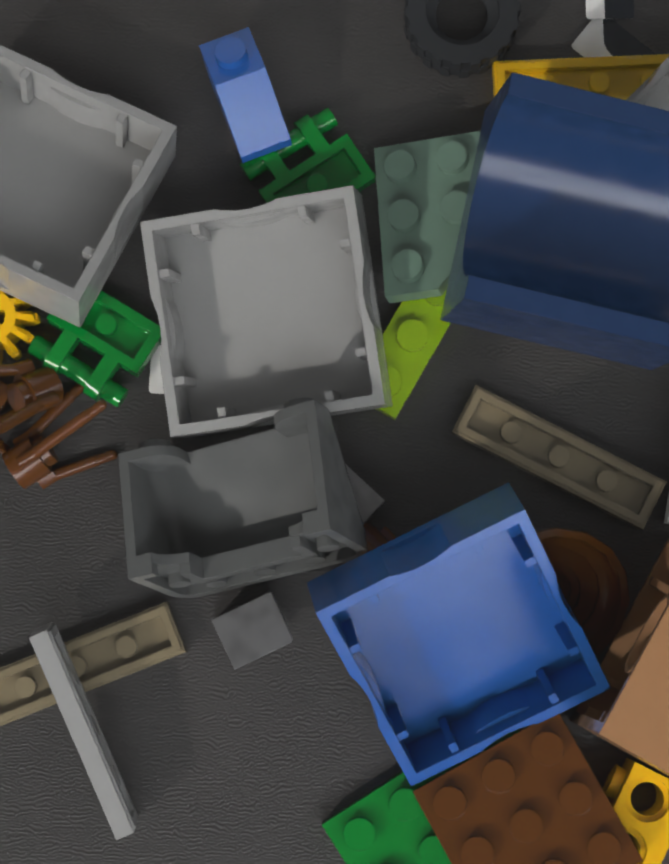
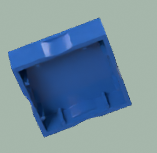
[307,482,611,786]

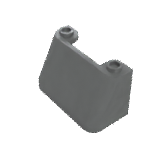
[118,397,368,598]

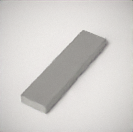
[29,622,138,840]

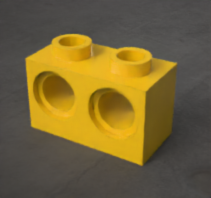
[603,758,669,864]

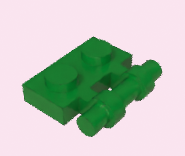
[239,108,376,204]
[27,290,161,408]

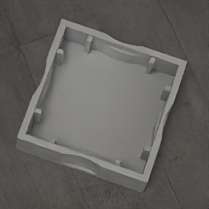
[0,45,177,327]
[140,185,393,438]

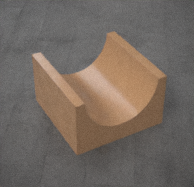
[569,538,669,777]

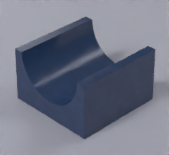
[440,72,669,370]

